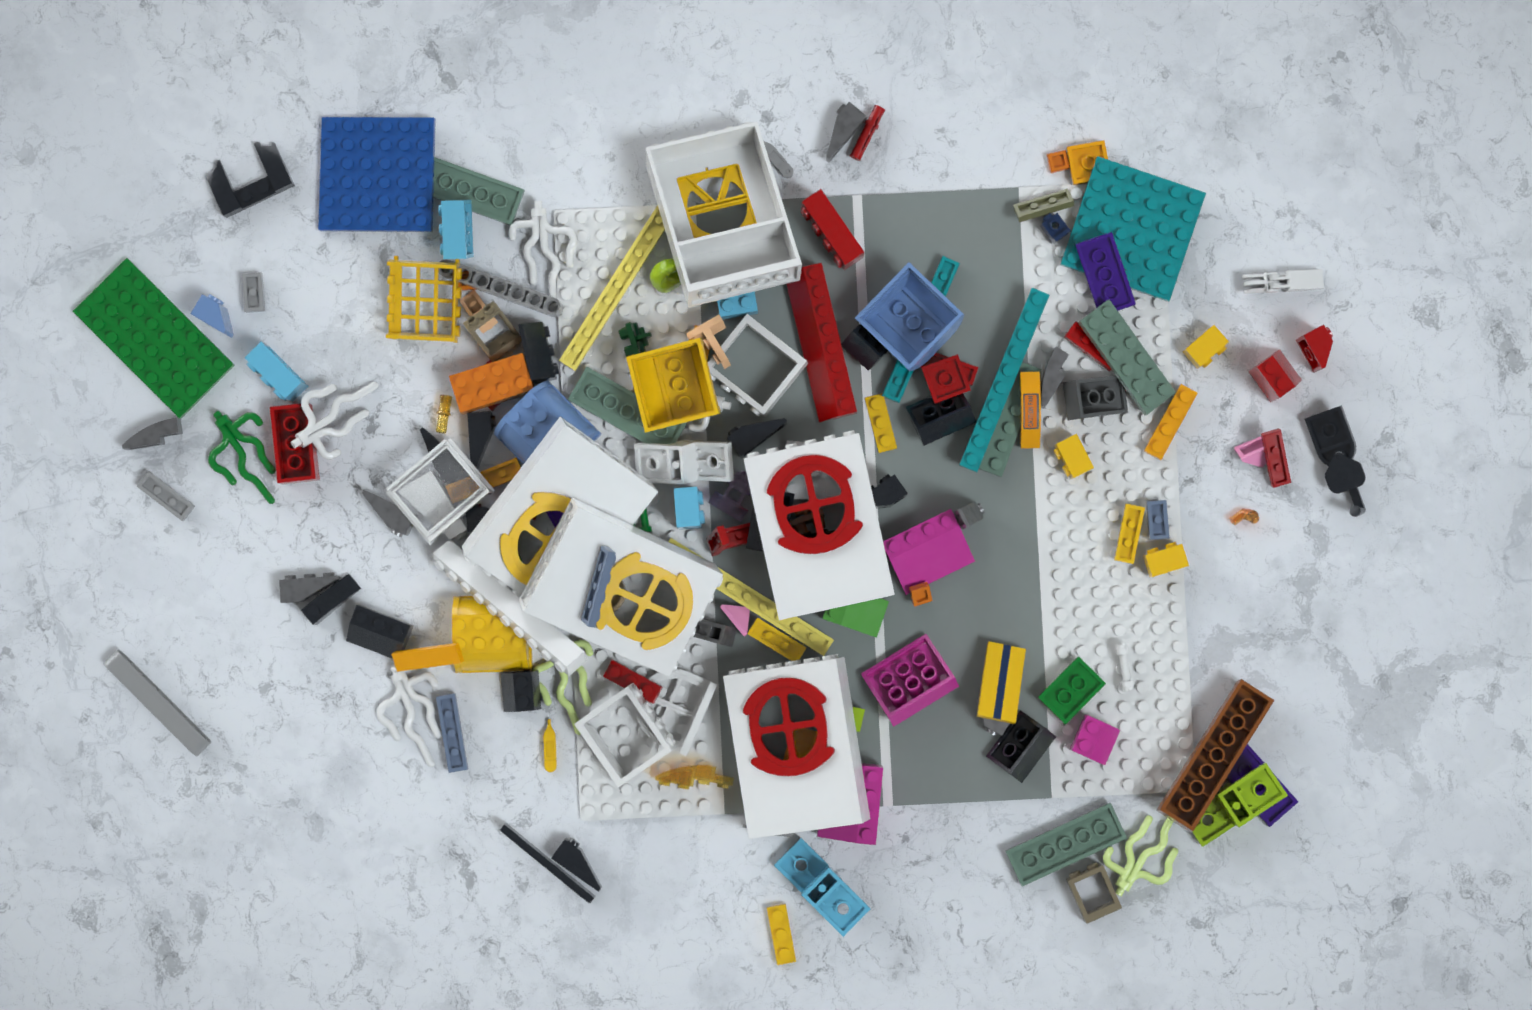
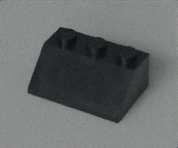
[518,322,559,384]
[905,393,976,446]
[346,605,414,659]
[986,710,1056,783]

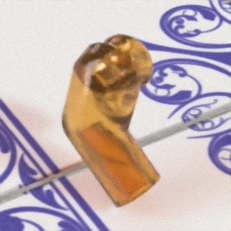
[1229,508,1259,526]

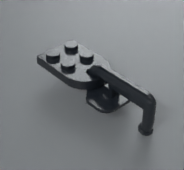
[1304,405,1366,517]

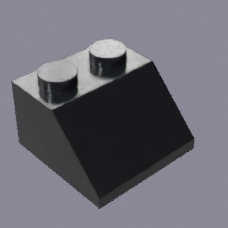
[841,324,888,371]
[501,671,541,712]

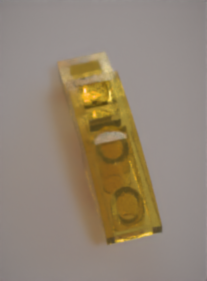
[655,765,734,790]

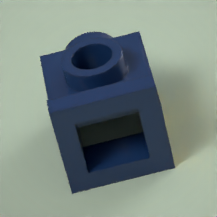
[1040,213,1071,245]

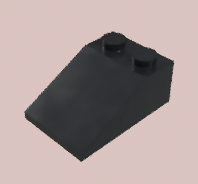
[727,418,787,459]

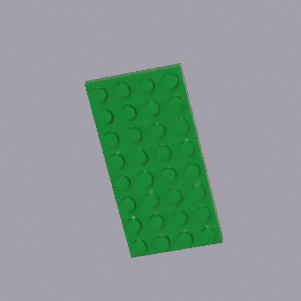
[73,258,235,419]

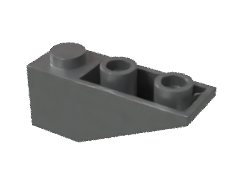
[279,572,340,603]

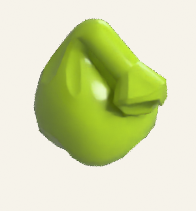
[650,258,681,293]

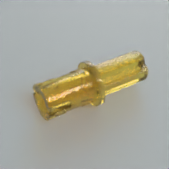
[436,395,452,434]

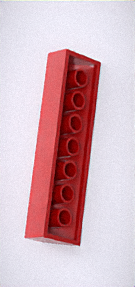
[786,263,857,423]

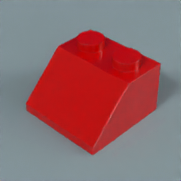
[1296,324,1333,373]

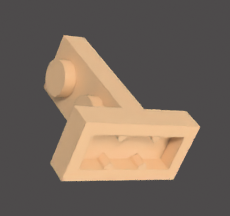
[686,315,731,369]

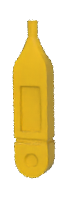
[543,719,557,772]

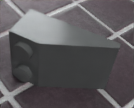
[1063,375,1128,420]

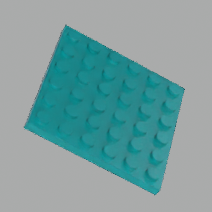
[1060,156,1206,302]

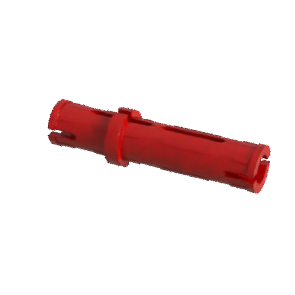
[849,105,885,161]

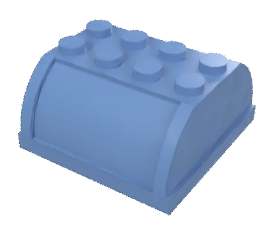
[855,262,965,371]
[494,380,602,464]

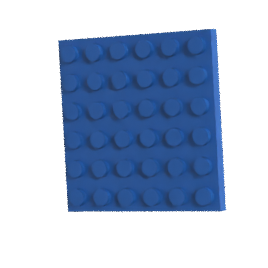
[318,117,436,232]

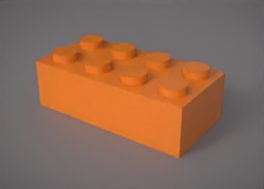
[449,353,534,415]

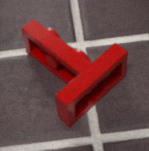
[706,523,750,556]

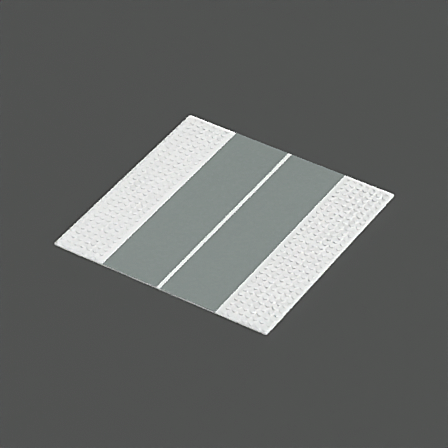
[554,184,1194,821]

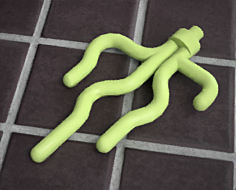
[532,639,593,735]
[1103,815,1178,897]

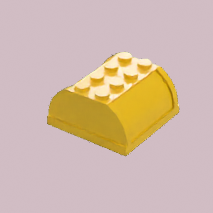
[626,338,721,433]
[452,596,533,673]

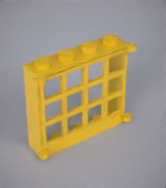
[386,256,462,343]

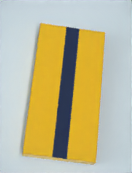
[977,641,1026,724]

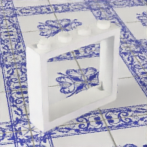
[708,314,808,417]
[574,683,677,788]

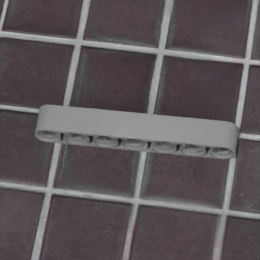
[439,259,564,317]
[104,650,211,756]

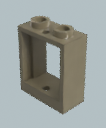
[463,301,522,362]
[1066,862,1122,924]

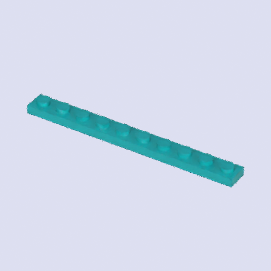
[959,288,1050,473]

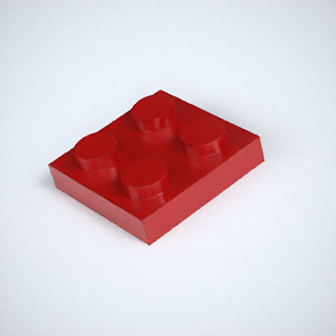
[921,354,971,404]

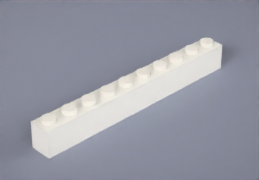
[433,540,586,676]

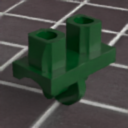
[618,322,652,357]

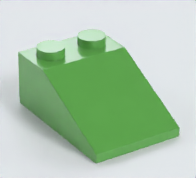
[822,598,889,638]

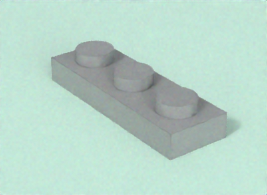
[137,471,195,521]

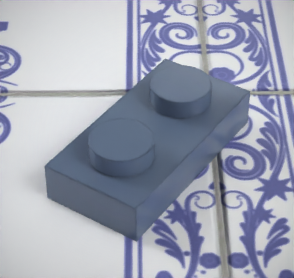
[1146,500,1169,540]

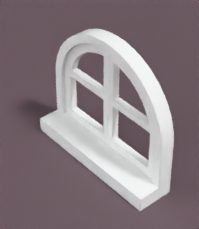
[636,669,718,756]

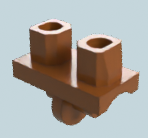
[790,503,825,536]

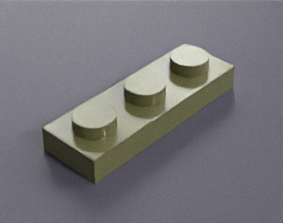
[1013,189,1074,223]

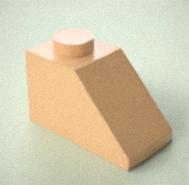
[459,290,498,333]

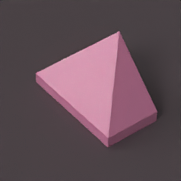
[1234,436,1266,468]
[720,604,750,637]

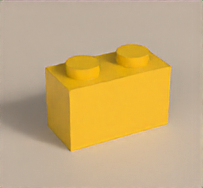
[1182,325,1229,369]
[1053,434,1094,479]
[1143,542,1189,578]

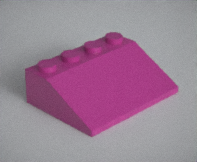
[883,509,975,595]
[861,634,959,727]
[817,763,883,845]

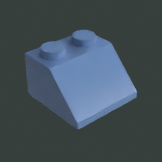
[191,294,234,338]

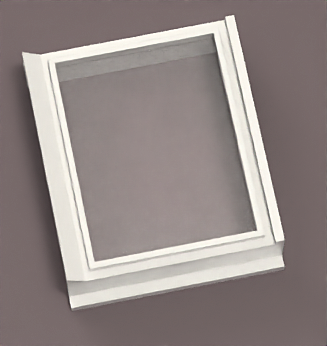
[386,438,495,545]

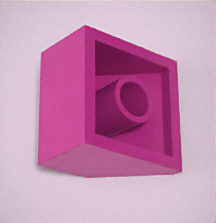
[1069,714,1120,765]

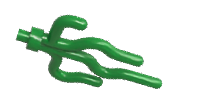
[208,411,276,504]

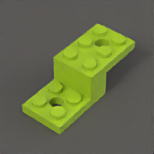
[1192,762,1288,847]

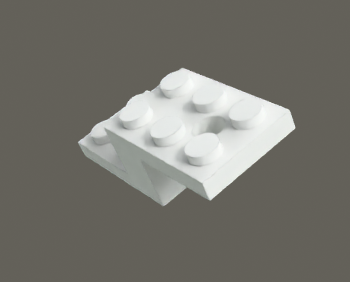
[634,440,734,485]

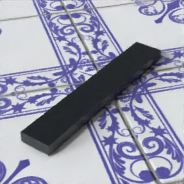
[500,823,595,903]

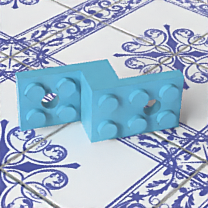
[774,838,871,937]

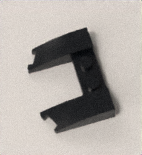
[206,142,295,218]

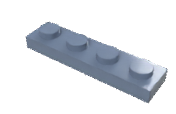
[581,545,616,628]
[436,693,468,773]

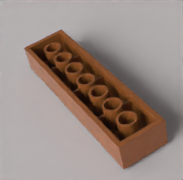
[1156,679,1274,832]

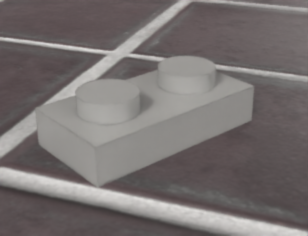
[242,272,265,313]

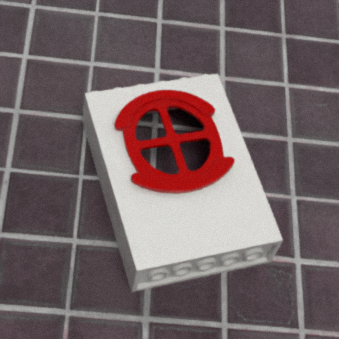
[743,430,895,620]
[723,654,870,839]

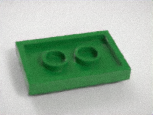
[1038,656,1106,725]

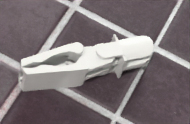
[1243,269,1324,294]

